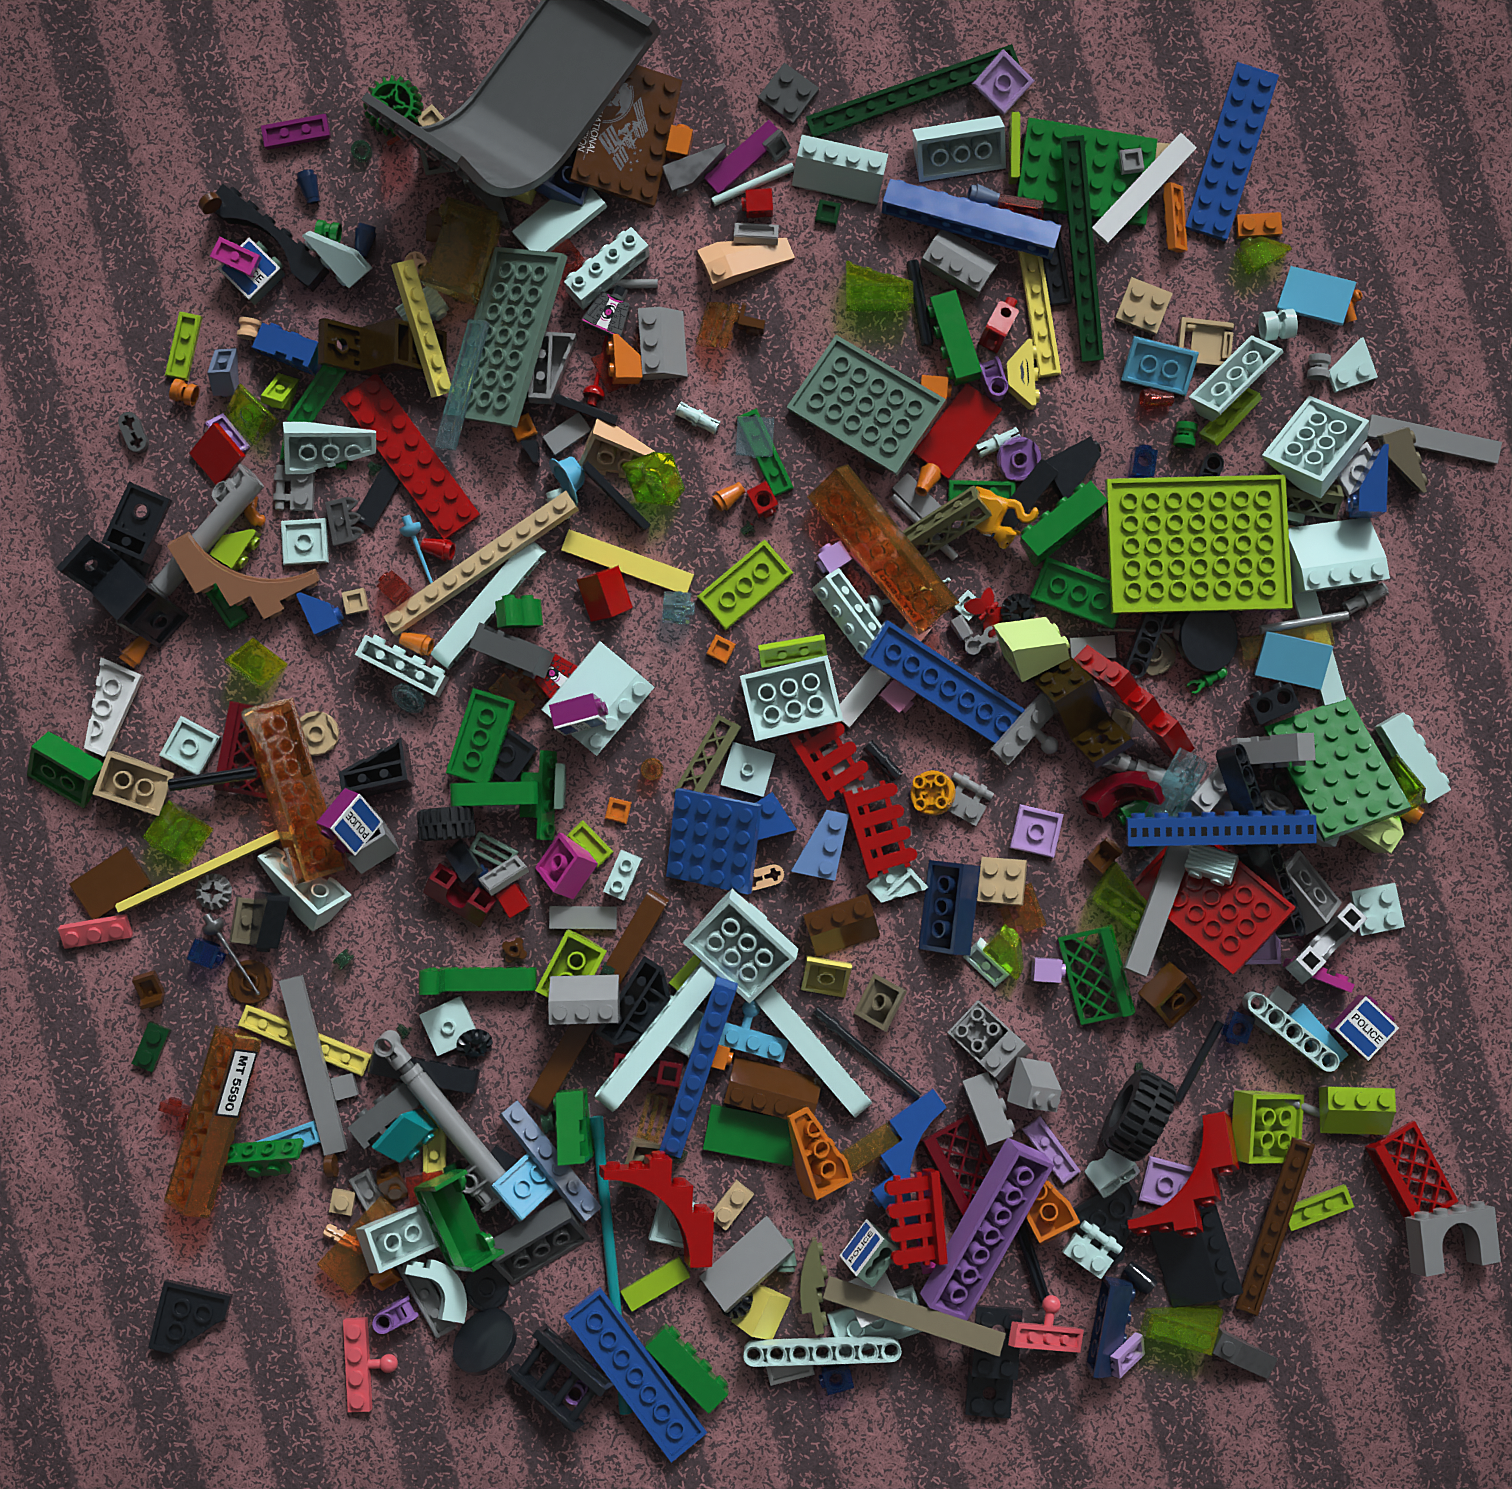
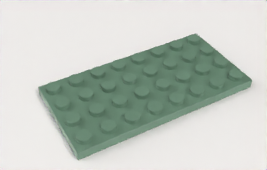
[445,247,567,428]

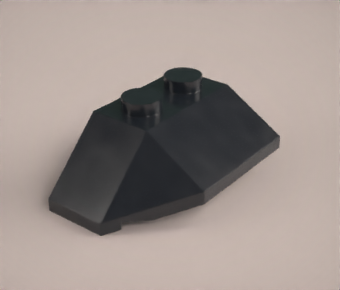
[596,956,671,1045]

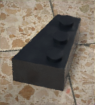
[339,737,415,798]

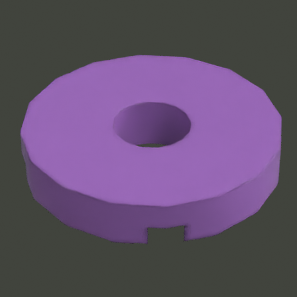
[997,437,1041,481]

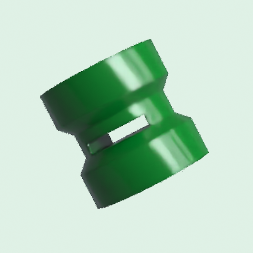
[314,219,342,243]
[1173,421,1198,448]

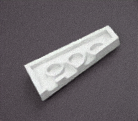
[84,658,144,757]

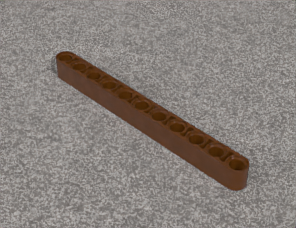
[526,888,669,1112]

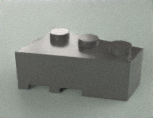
[348,1080,421,1149]

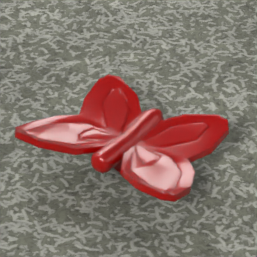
[963,587,1003,637]

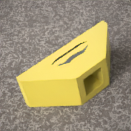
[1004,339,1040,410]

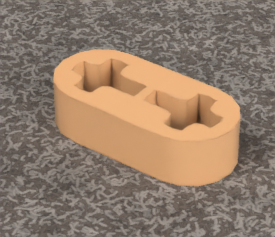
[752,864,784,891]

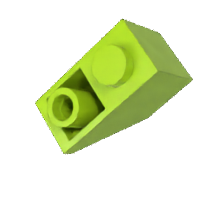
[210,529,262,571]

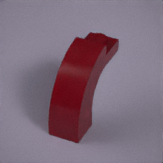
[1080,771,1166,819]

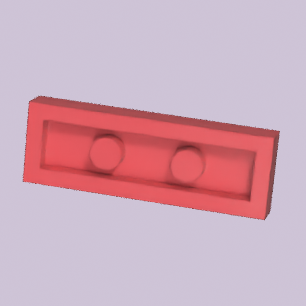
[58,914,133,949]

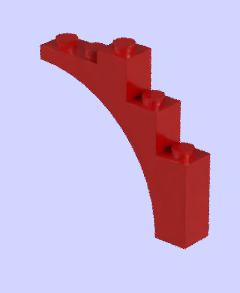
[1074,645,1195,764]
[1128,1111,1239,1238]
[599,1151,714,1268]

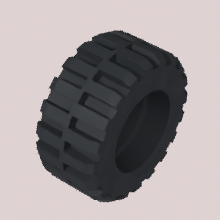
[1101,1069,1177,1161]

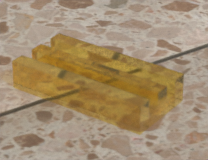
[636,1092,669,1143]

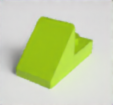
[261,373,299,411]

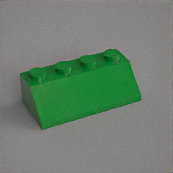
[1019,481,1108,567]

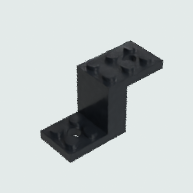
[56,533,190,649]

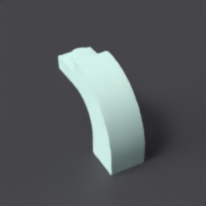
[401,1259,467,1323]

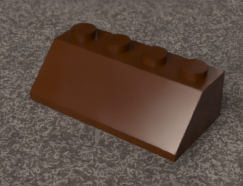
[724,1056,822,1120]

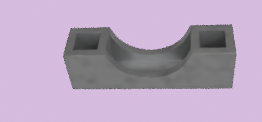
[1285,902,1368,984]

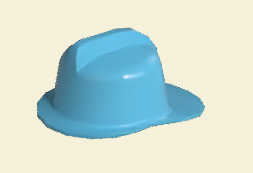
[549,457,585,506]

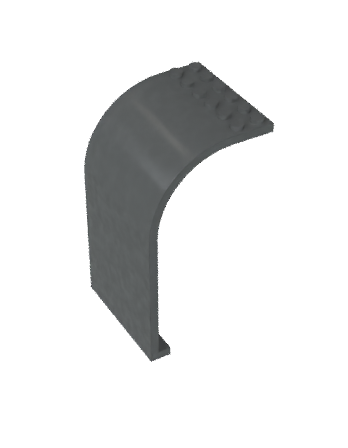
[361,0,661,197]

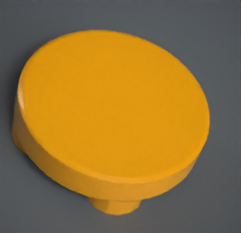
[911,770,956,816]

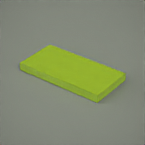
[697,539,793,630]

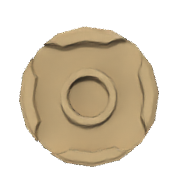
[300,711,340,756]

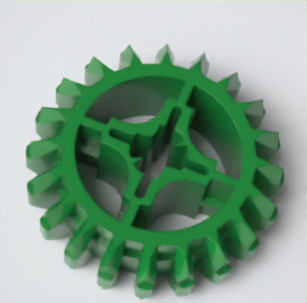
[363,75,424,137]

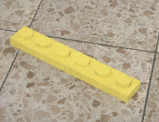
[391,259,453,398]

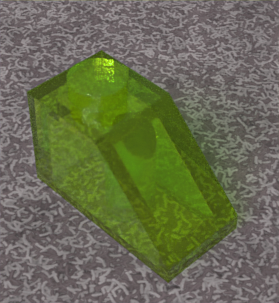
[1235,236,1292,275]
[983,924,1024,980]

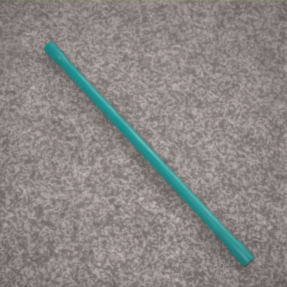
[590,1116,633,1415]

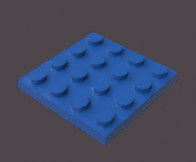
[666,788,762,895]

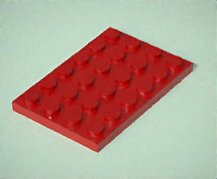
[1130,845,1296,976]

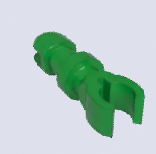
[1186,667,1227,696]

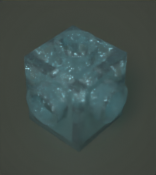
[663,591,695,624]

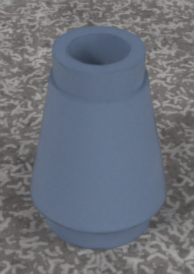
[967,184,1001,207]

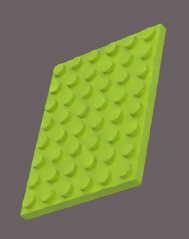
[1105,475,1293,614]

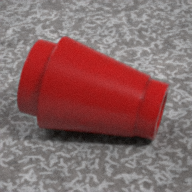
[421,538,456,561]

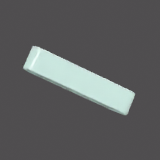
[1242,992,1340,1072]

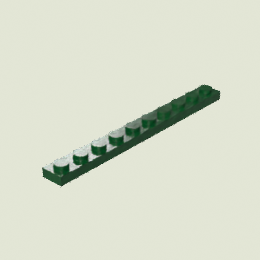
[805,44,1020,138]
[1060,135,1104,363]

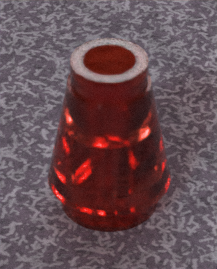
[1139,388,1174,410]

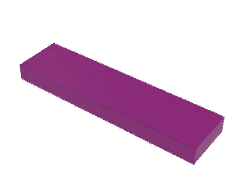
[704,120,778,195]

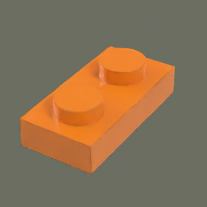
[1235,212,1283,239]

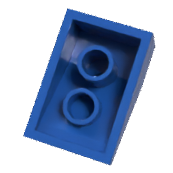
[1345,444,1389,518]

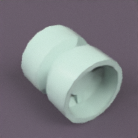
[1258,309,1298,341]

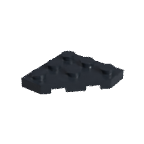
[1073,1182,1137,1269]
[148,1279,233,1353]

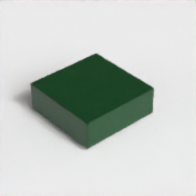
[815,199,841,227]

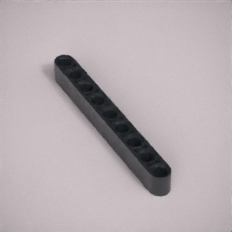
[1216,744,1306,940]

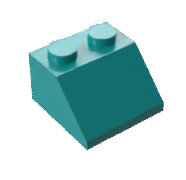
[372,1108,439,1163]

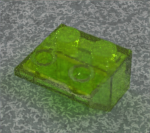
[622,452,685,506]
[143,800,213,865]

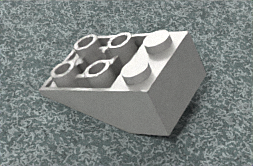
[947,1000,1032,1083]

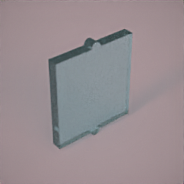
[736,415,774,458]

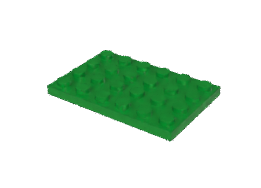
[1015,117,1158,227]
[1264,697,1411,842]

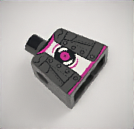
[582,285,631,339]

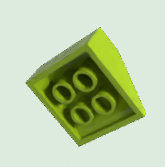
[1232,1090,1304,1164]

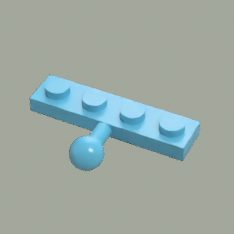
[696,1000,789,1062]

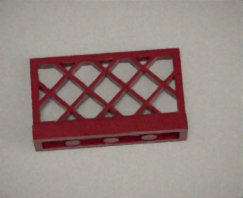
[213,701,285,799]
[920,1114,993,1219]

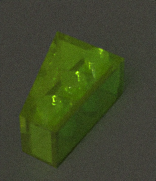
[845,260,913,311]
[1086,862,1147,934]
[1140,1305,1223,1356]

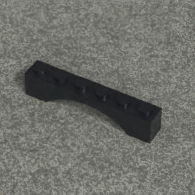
[214,184,329,292]

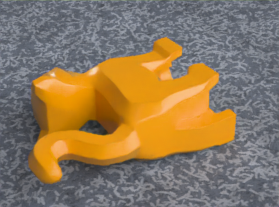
[961,486,1039,549]

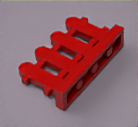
[786,722,868,802]
[842,780,917,879]
[884,1168,948,1269]

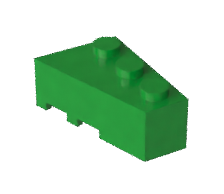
[553,1088,593,1166]

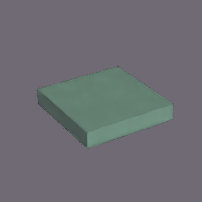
[554,763,567,810]

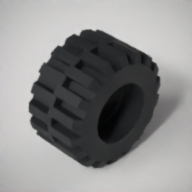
[416,806,476,841]

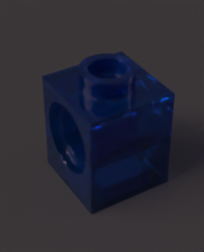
[1128,444,1158,478]
[187,937,226,969]
[1221,1009,1256,1046]
[818,1364,854,1395]

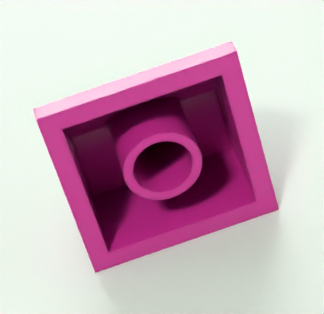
[535,832,598,899]

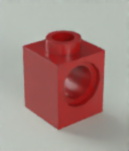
[741,188,773,218]
[746,481,779,518]
[496,883,531,918]

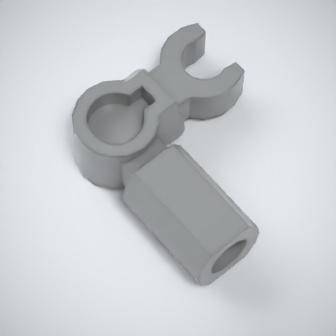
[949,614,998,655]

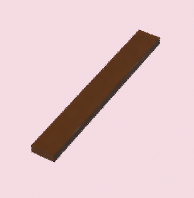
[1235,1136,1315,1316]

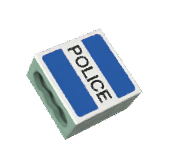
[217,238,286,305]
[839,1219,899,1287]

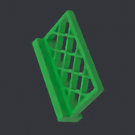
[1058,924,1136,1025]

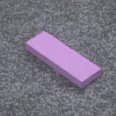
[1022,1116,1081,1185]

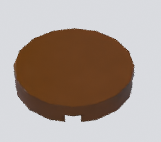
[228,960,273,1004]

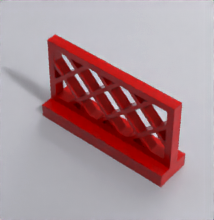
[1365,1121,1458,1220]

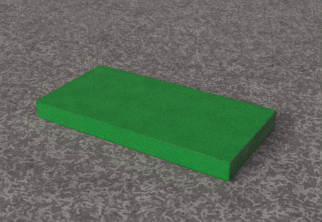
[1030,557,1120,630]
[446,688,517,783]
[703,1104,793,1166]

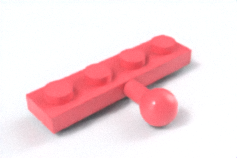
[1008,1295,1084,1353]
[343,1317,398,1412]

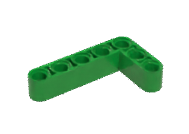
[419,967,537,995]

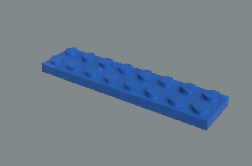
[1185,62,1279,242]
[862,620,1025,744]
[563,1287,707,1463]

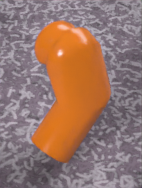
[1345,289,1362,323]
[244,496,266,527]

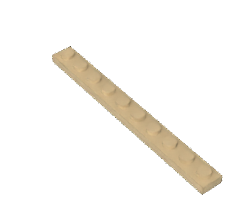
[383,491,579,636]

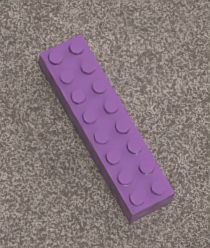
[920,1138,1055,1321]

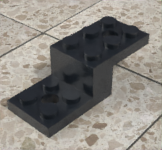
[101,481,173,580]
[965,1305,1023,1419]

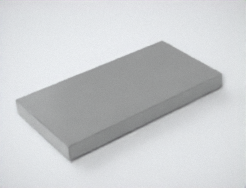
[699,1216,795,1313]

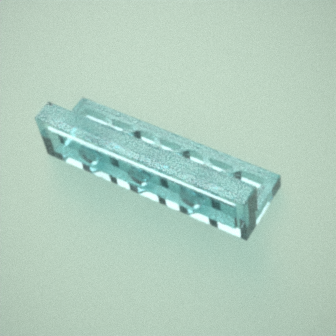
[1144,748,1209,817]

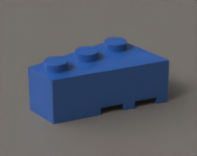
[252,323,323,376]
[756,792,797,840]

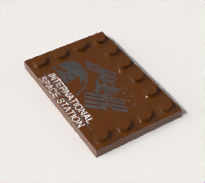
[569,65,683,208]

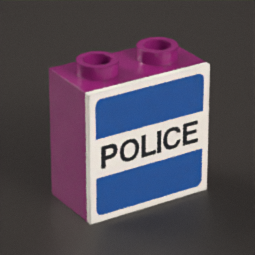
[549,693,608,736]
[316,788,383,856]
[1329,995,1399,1061]

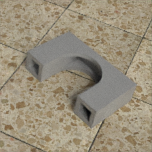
[1405,1201,1501,1277]

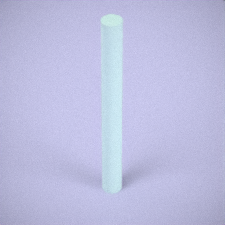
[711,162,794,206]

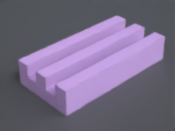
[1110,1332,1145,1379]

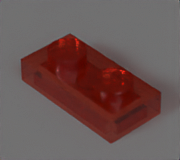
[998,194,1044,220]

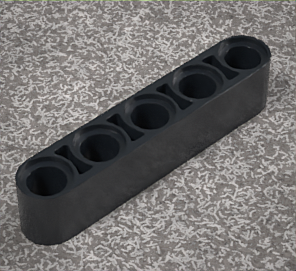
[368,1049,480,1093]

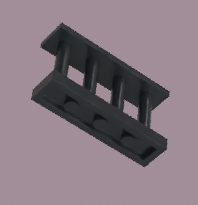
[506,1324,614,1433]

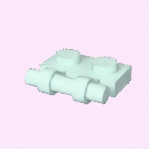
[1062,1220,1123,1279]

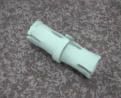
[675,401,721,434]
[975,427,1021,458]

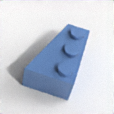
[791,810,849,881]

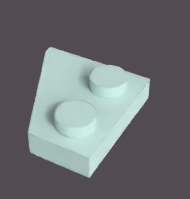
[1329,337,1378,393]
[866,864,928,903]

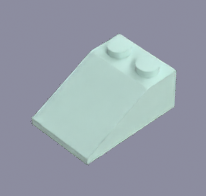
[355,1204,439,1273]

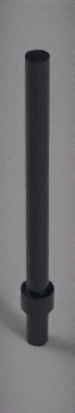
[812,1006,921,1100]

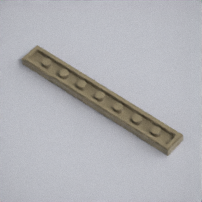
[823,1276,1006,1357]

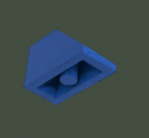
[296,592,344,637]

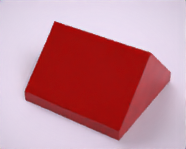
[576,565,633,622]

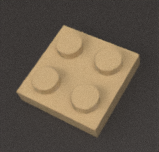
[1114,277,1173,335]
[977,857,1027,906]

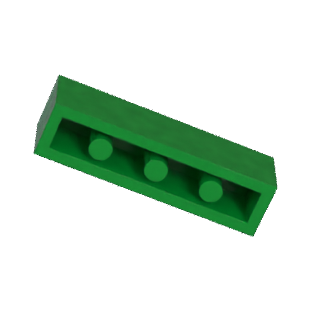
[927,290,982,386]
[645,1323,729,1414]

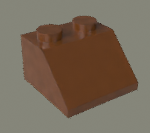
[1138,962,1202,1029]

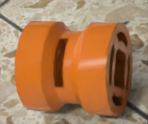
[169,379,200,407]

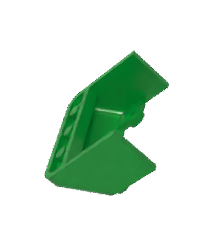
[414,1169,505,1272]

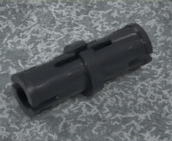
[862,740,903,782]

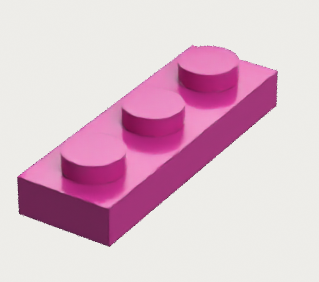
[1283,956,1355,993]

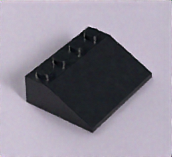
[1150,1204,1243,1307]

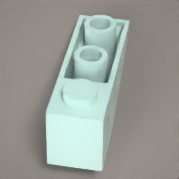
[302,231,372,288]

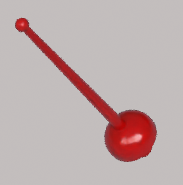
[583,336,608,407]

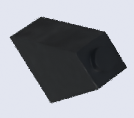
[1045,436,1102,500]
[249,891,290,952]

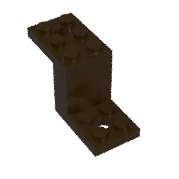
[318,318,447,376]
[1029,655,1134,769]

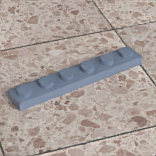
[499,1100,602,1223]

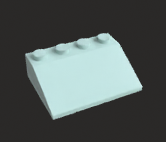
[1262,396,1369,498]
[1288,518,1390,594]
[541,641,655,756]
[740,655,843,742]
[683,888,798,1004]

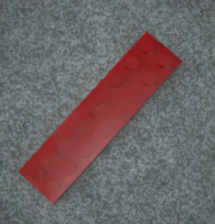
[340,375,481,539]

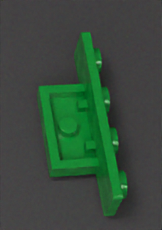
[520,750,557,840]
[219,1138,304,1178]

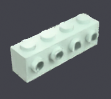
[564,227,650,310]
[812,568,882,661]
[355,634,449,697]
[1374,712,1451,804]

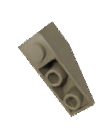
[1377,427,1428,493]

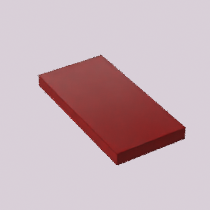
[913,383,1002,480]

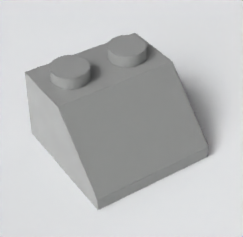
[345,808,399,874]
[1007,1057,1062,1112]

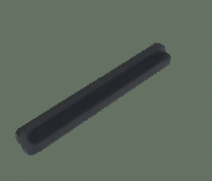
[906,259,933,346]
[168,766,258,791]
[1016,1219,1049,1303]

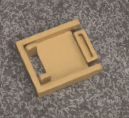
[1177,317,1234,368]

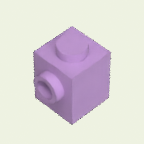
[816,541,852,574]
[1031,957,1066,983]

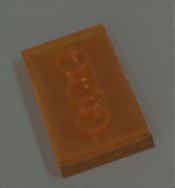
[317,1195,398,1296]

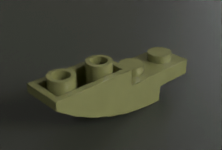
[800,1237,828,1335]

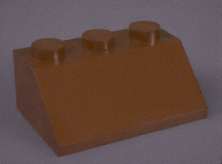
[803,893,880,957]

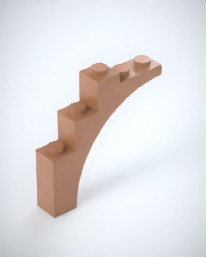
[167,532,320,619]

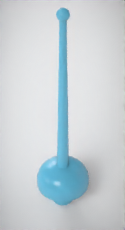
[399,515,433,584]

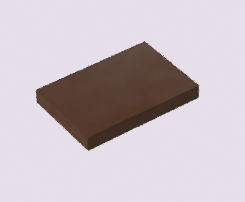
[69,846,152,920]

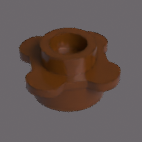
[502,937,527,963]

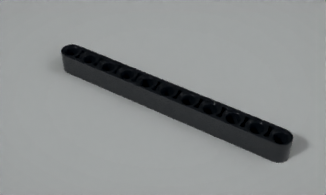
[1123,453,1224,680]

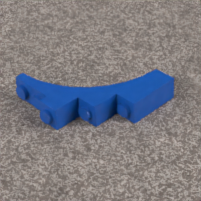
[871,1088,947,1242]

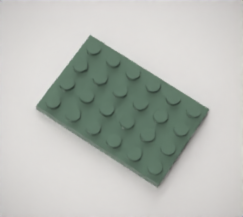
[787,335,947,476]

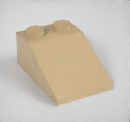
[93,751,175,816]

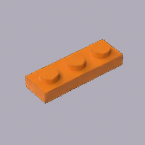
[1163,182,1188,253]

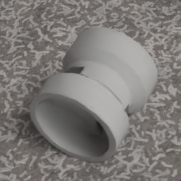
[1307,353,1331,381]

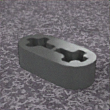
[118,412,149,453]

